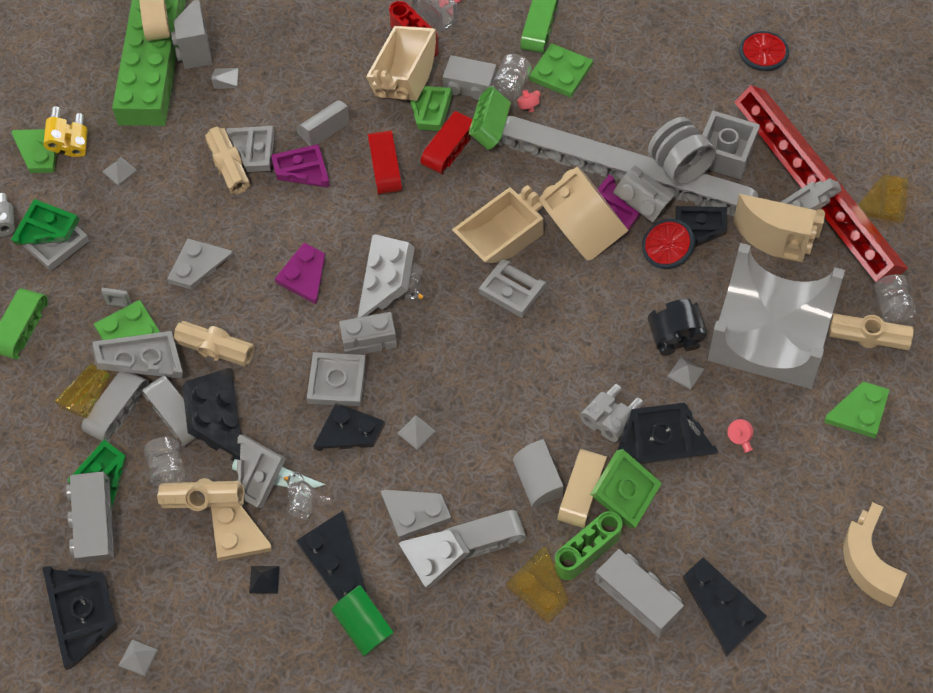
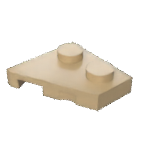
[211,506,272,561]

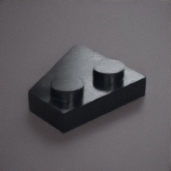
[313,403,385,451]

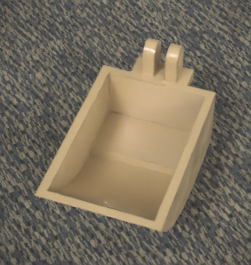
[366,26,436,101]
[539,167,629,261]
[452,185,544,263]
[733,194,825,262]

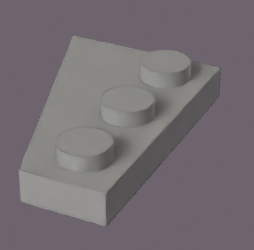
[92,331,183,379]

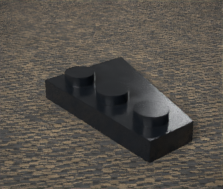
[296,510,366,601]
[683,558,767,657]

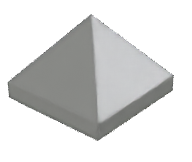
[103,157,137,186]
[668,356,704,390]
[398,415,436,450]
[119,640,158,676]

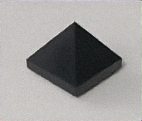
[249,566,280,594]

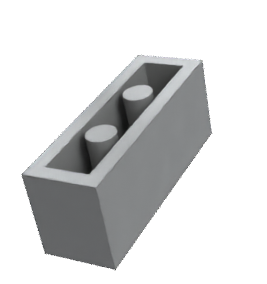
[66,471,114,563]
[595,549,684,638]

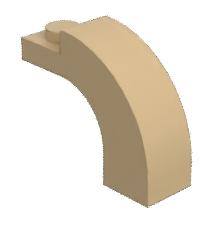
[843,502,907,607]

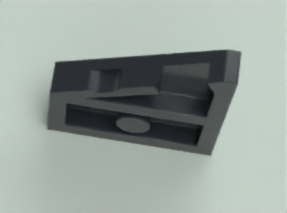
[675,206,727,248]

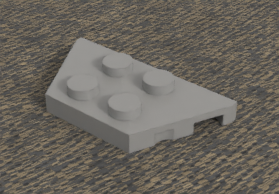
[357,234,415,318]

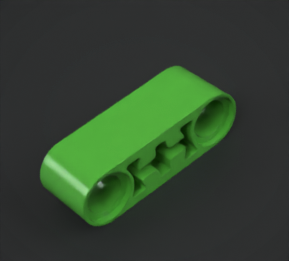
[521,0,558,53]
[469,86,511,150]
[0,288,48,360]
[555,511,622,580]

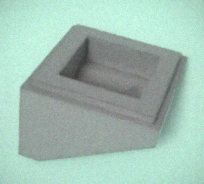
[212,68,239,89]
[101,288,132,307]

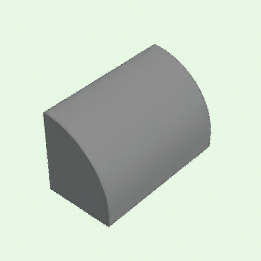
[297,100,350,146]
[513,439,563,507]

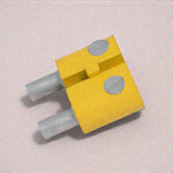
[43,106,88,157]

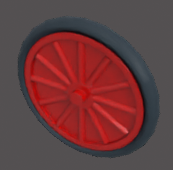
[739,31,789,71]
[642,219,695,269]

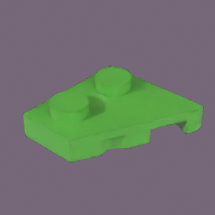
[410,86,453,131]
[824,382,890,438]

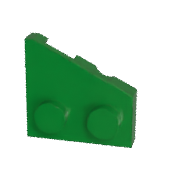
[11,199,80,245]
[67,439,126,510]

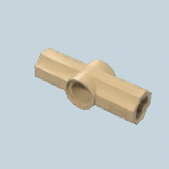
[205,126,250,195]
[828,313,914,350]
[173,321,255,367]
[157,478,245,511]

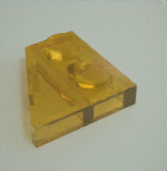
[858,174,908,223]
[54,363,110,419]
[506,546,568,623]

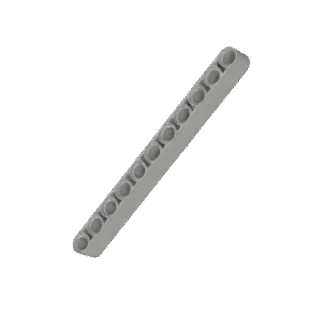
[497,116,758,216]

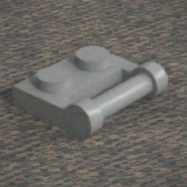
[479,259,547,318]

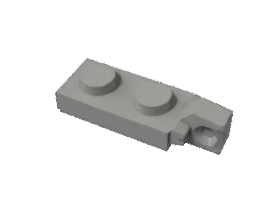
[781,178,842,210]

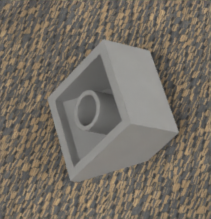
[171,0,212,69]

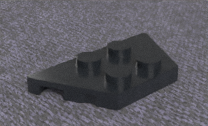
[182,368,241,461]
[617,403,718,464]
[42,566,117,670]

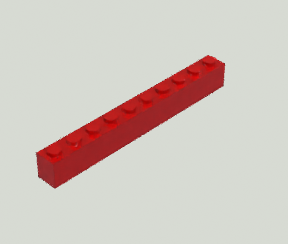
[734,85,908,285]

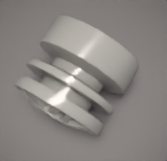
[648,117,716,185]

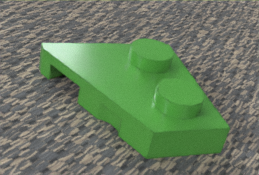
[12,129,57,173]

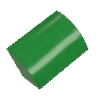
[331,585,394,657]

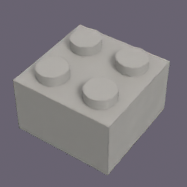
[702,111,760,180]

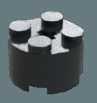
[648,299,707,356]

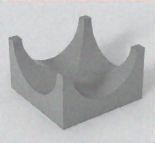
[707,243,845,389]

